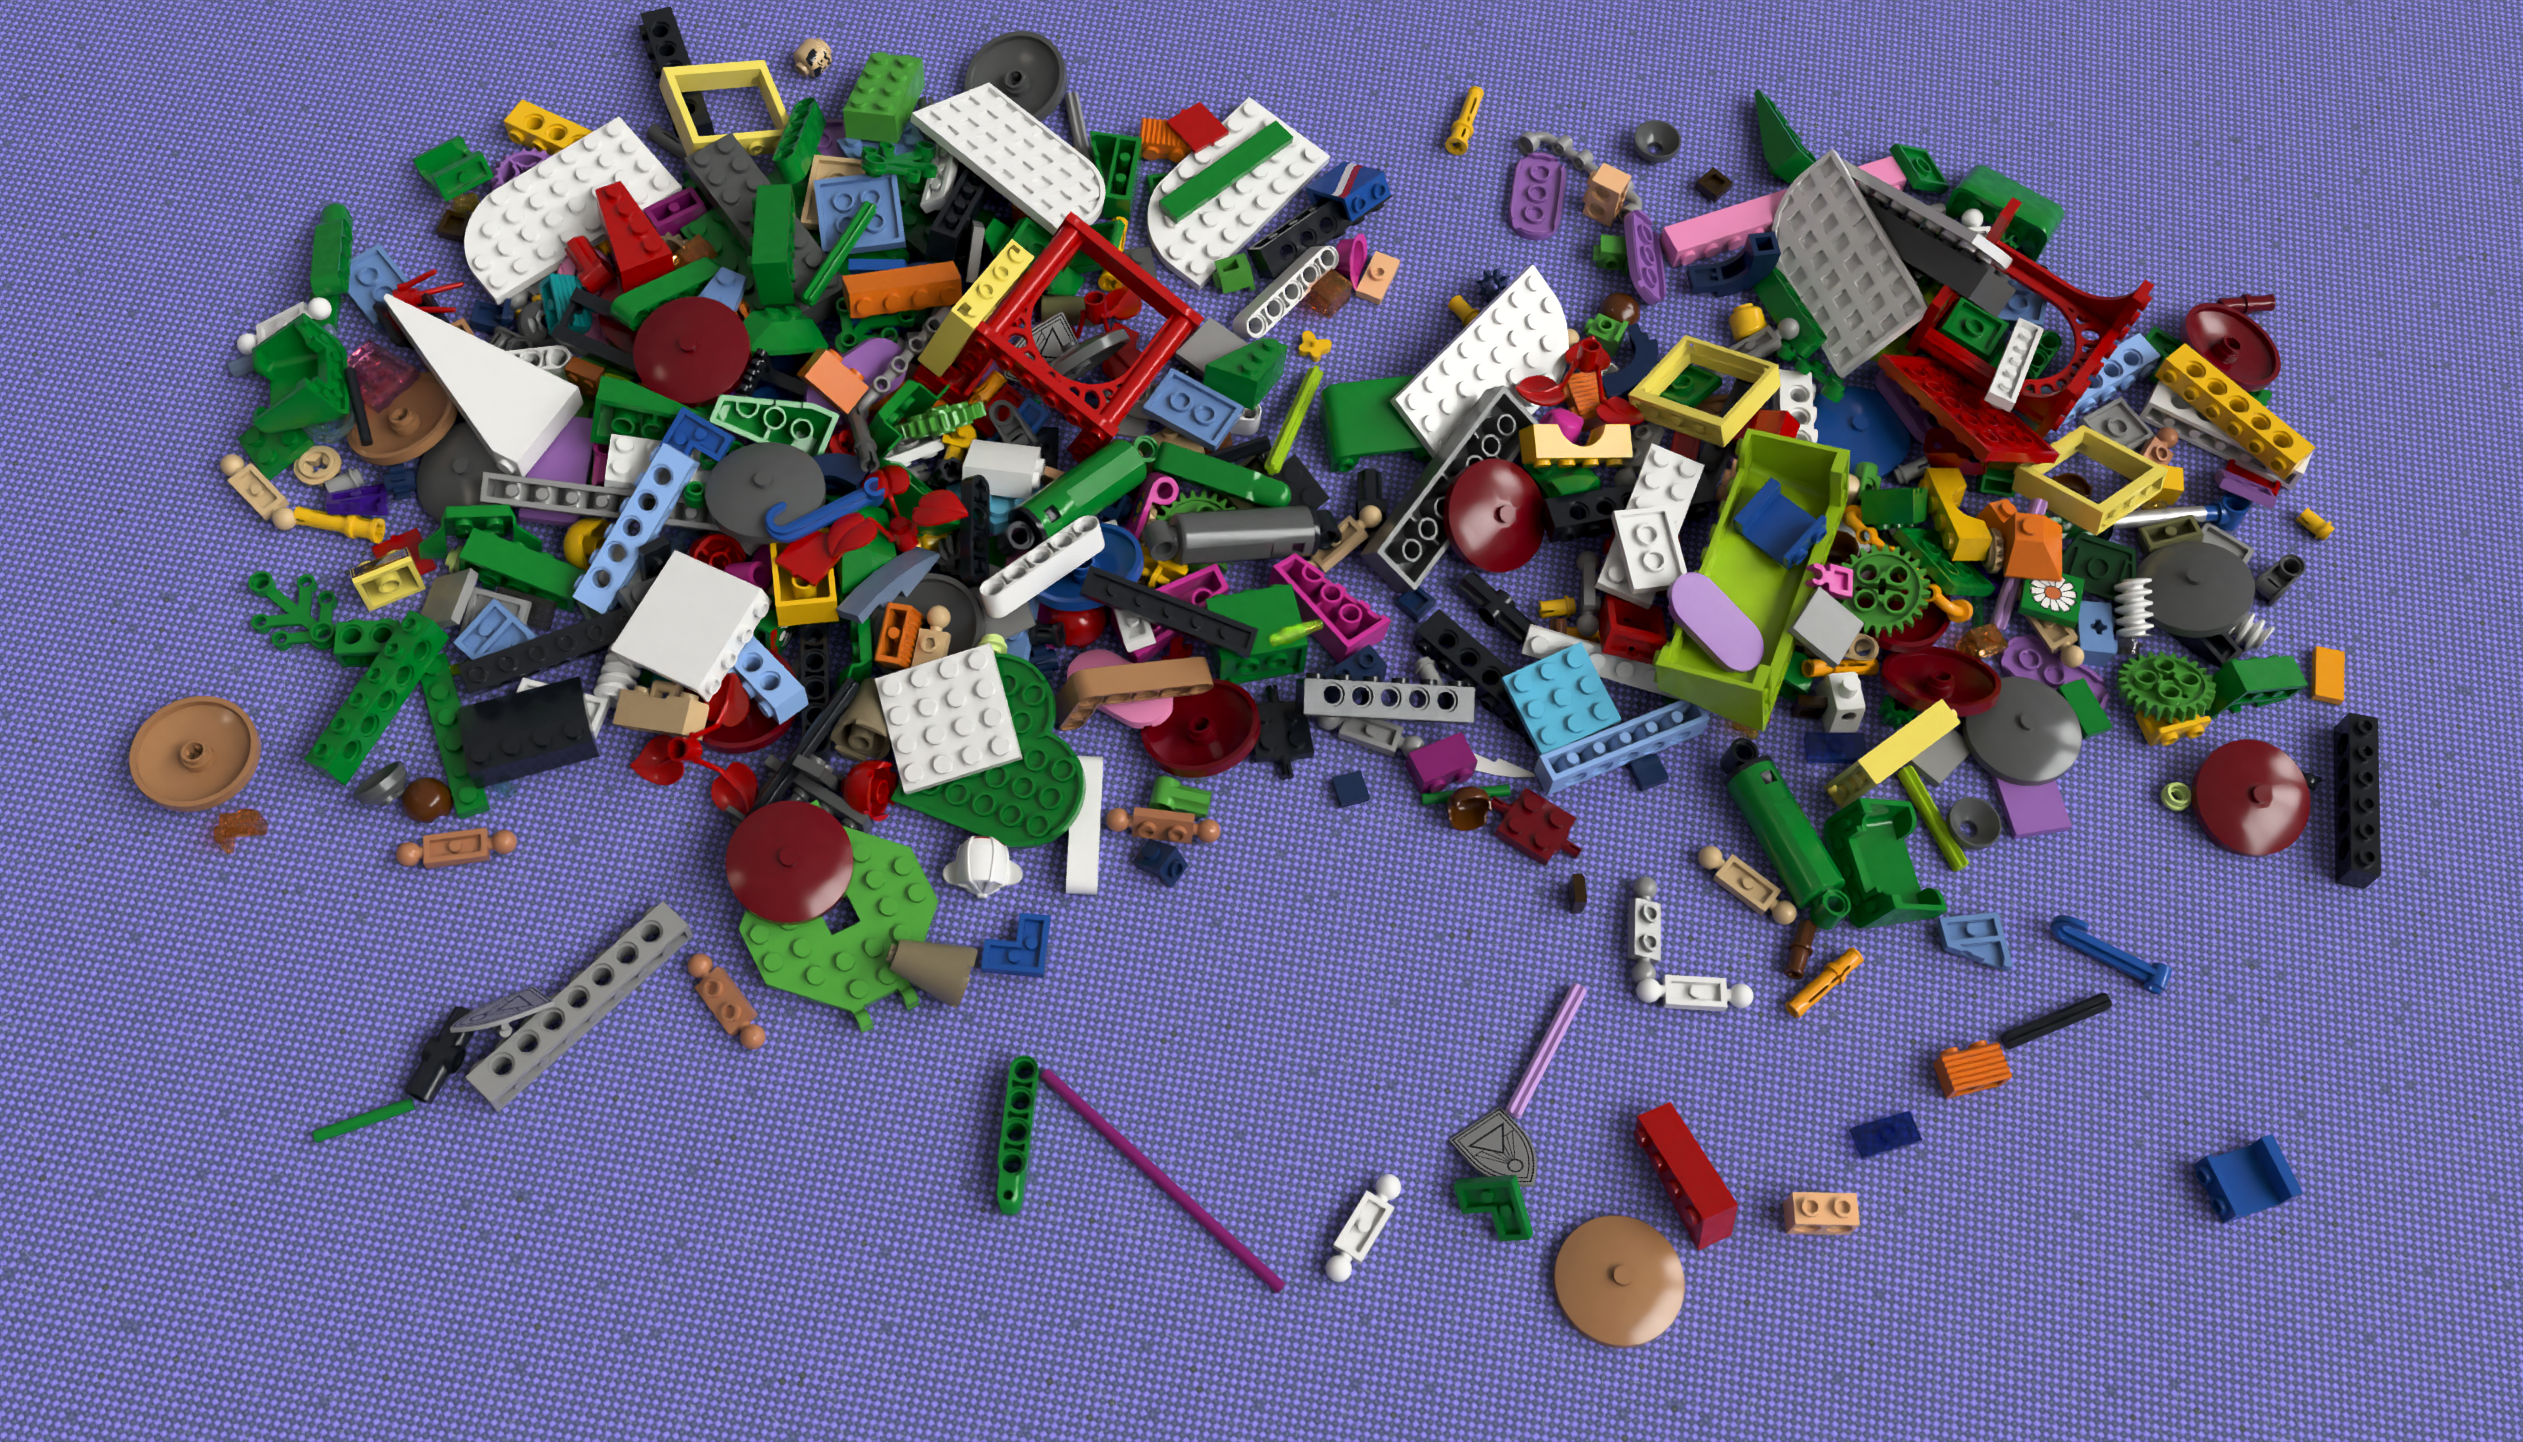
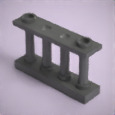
[726,754,873,834]

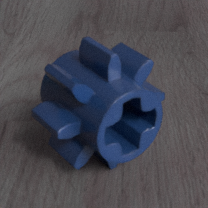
[1476,268,1510,302]
[383,463,417,500]
[1029,644,1059,680]

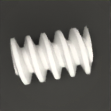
[2114,578,2154,638]
[2227,612,2275,653]
[593,642,642,708]

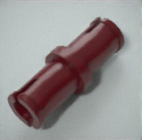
[2217,294,2276,315]

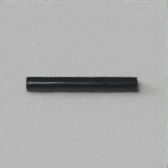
[344,367,373,446]

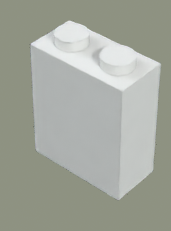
[962,439,1045,499]

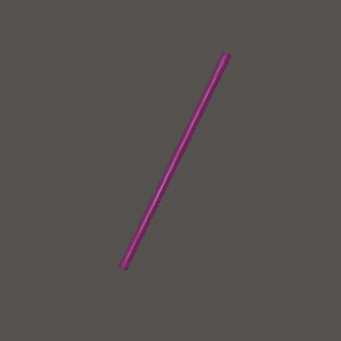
[1040,1068,1286,1294]

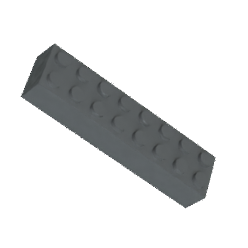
[684,132,846,324]
[1860,190,2016,318]
[1360,385,1540,593]

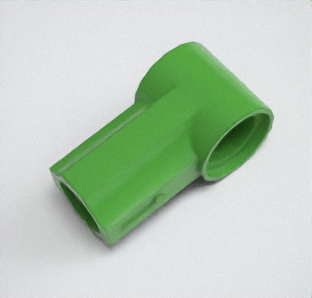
[1148,776,1212,819]

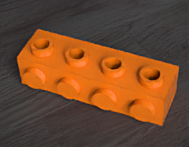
[842,261,962,318]

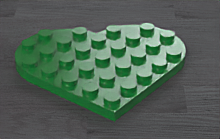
[891,653,1086,849]

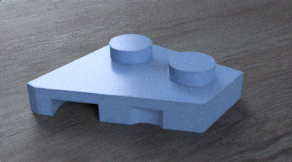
[453,598,539,660]
[1936,912,2013,971]

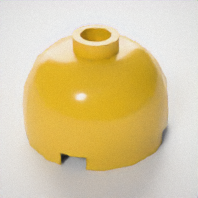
[563,517,613,571]

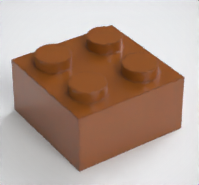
[564,356,606,401]

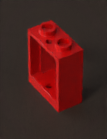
[1597,593,1667,665]

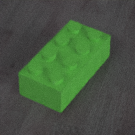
[843,52,925,144]

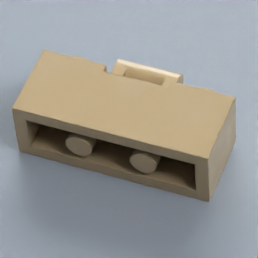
[613,680,709,741]

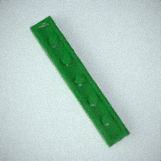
[1159,120,1294,224]

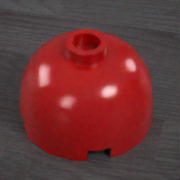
[686,534,746,571]
[1047,606,1107,649]
[841,760,898,822]

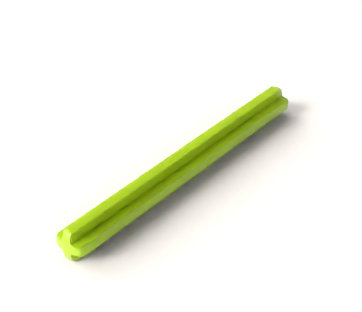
[1264,365,1324,475]

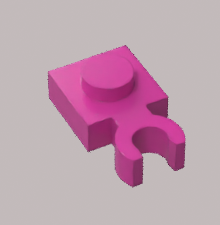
[1805,563,1853,600]

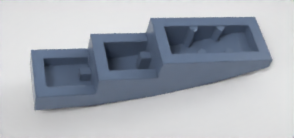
[836,546,940,624]

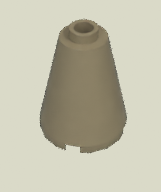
[830,677,892,761]
[885,939,978,1008]

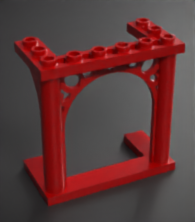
[1905,197,2155,438]
[954,211,1204,463]

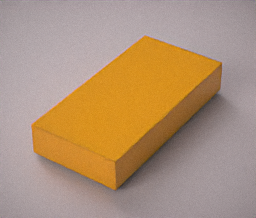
[2311,646,2345,705]

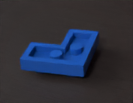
[659,406,735,462]
[981,913,1051,978]

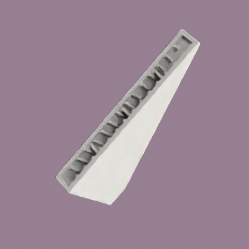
[383,293,584,477]

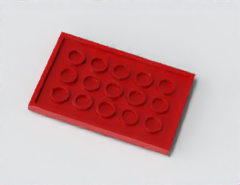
[1877,354,2060,464]

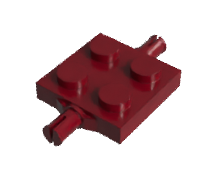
[1491,787,1583,866]

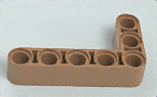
[1055,657,1214,731]

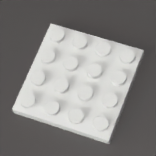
[875,643,1023,795]

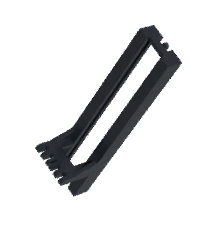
[551,287,807,400]

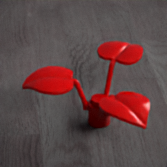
[1070,285,1142,380]
[1515,335,1644,426]
[827,465,969,559]
[630,672,758,814]

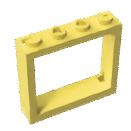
[659,60,789,156]
[917,239,1035,378]
[1628,335,1781,447]
[2012,425,2168,536]
[1823,699,1961,810]

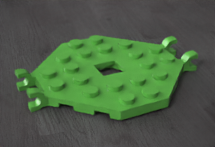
[739,800,938,1034]

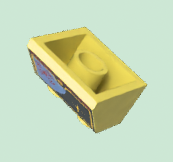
[350,547,426,612]

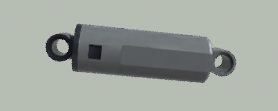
[1143,505,1342,566]

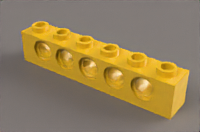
[504,99,593,155]
[2155,343,2316,480]

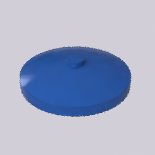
[1813,386,1910,480]
[1034,523,1144,611]

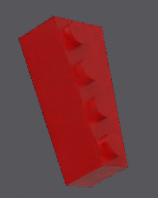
[595,181,674,294]
[1634,1101,1738,1251]

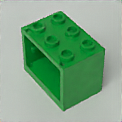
[1205,584,1308,684]

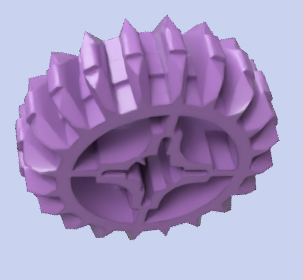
[490,147,553,191]

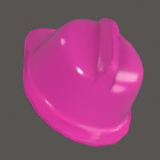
[1334,233,1367,290]
[1539,408,1584,446]

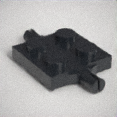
[1255,452,1330,511]
[1252,685,1314,780]

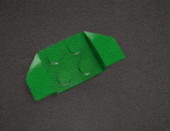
[984,217,1085,296]
[1905,297,2009,369]
[868,380,951,461]
[1523,463,1601,500]
[418,504,542,559]
[830,589,873,692]

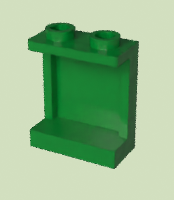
[413,135,494,202]

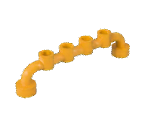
[1842,505,1973,623]

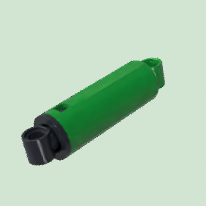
[996,435,1159,557]
[1720,738,1851,930]

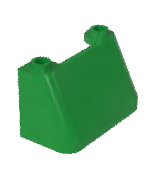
[1945,165,2065,263]
[252,313,350,434]
[1318,375,1433,472]
[1823,798,1948,929]

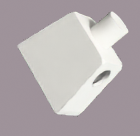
[1815,672,1865,738]

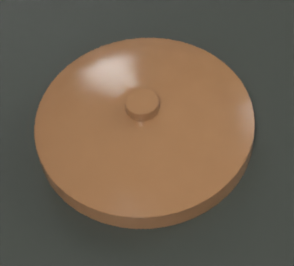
[346,372,458,466]
[129,696,261,812]
[1553,1215,1685,1349]

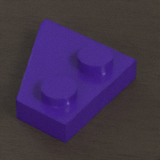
[325,484,389,516]

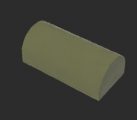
[1041,295,1096,326]
[2137,514,2204,556]

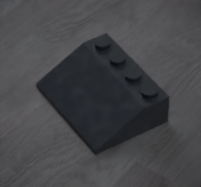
[459,676,600,789]

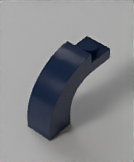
[1686,231,1781,298]
[1602,323,1660,401]
[812,453,871,495]

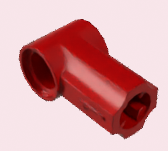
[564,235,616,294]

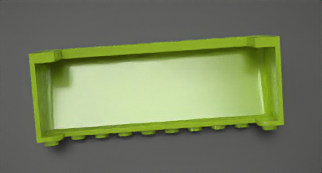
[1653,428,1850,732]

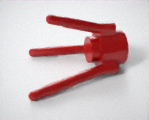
[392,269,464,313]

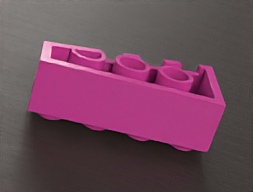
[1267,553,1391,663]
[1110,563,1229,663]

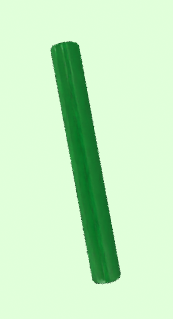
[801,201,876,307]

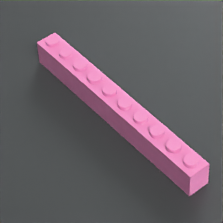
[1660,156,1908,268]

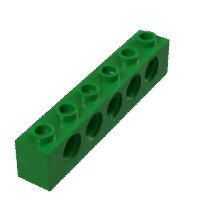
[304,610,449,786]

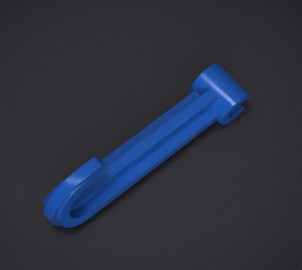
[764,477,885,543]
[2050,915,2172,995]

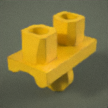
[942,424,977,466]
[1141,545,1189,589]

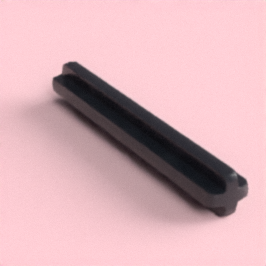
[2000,992,2112,1049]

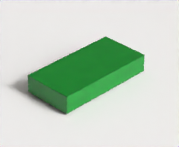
[2056,678,2113,740]

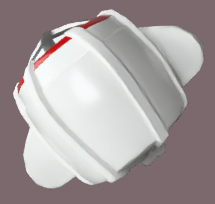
[942,835,1023,899]

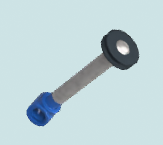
[2094,492,2250,540]

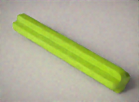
[1898,765,1969,872]

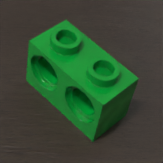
[333,618,400,668]

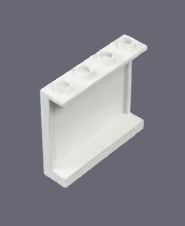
[610,550,772,702]

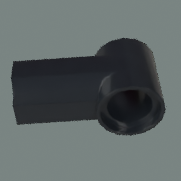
[926,457,962,491]

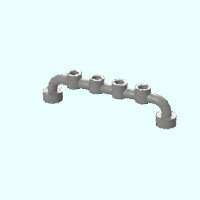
[1517,131,1642,224]
[843,306,952,424]

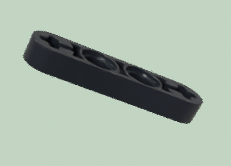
[960,475,990,588]

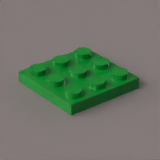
[1892,527,1996,596]

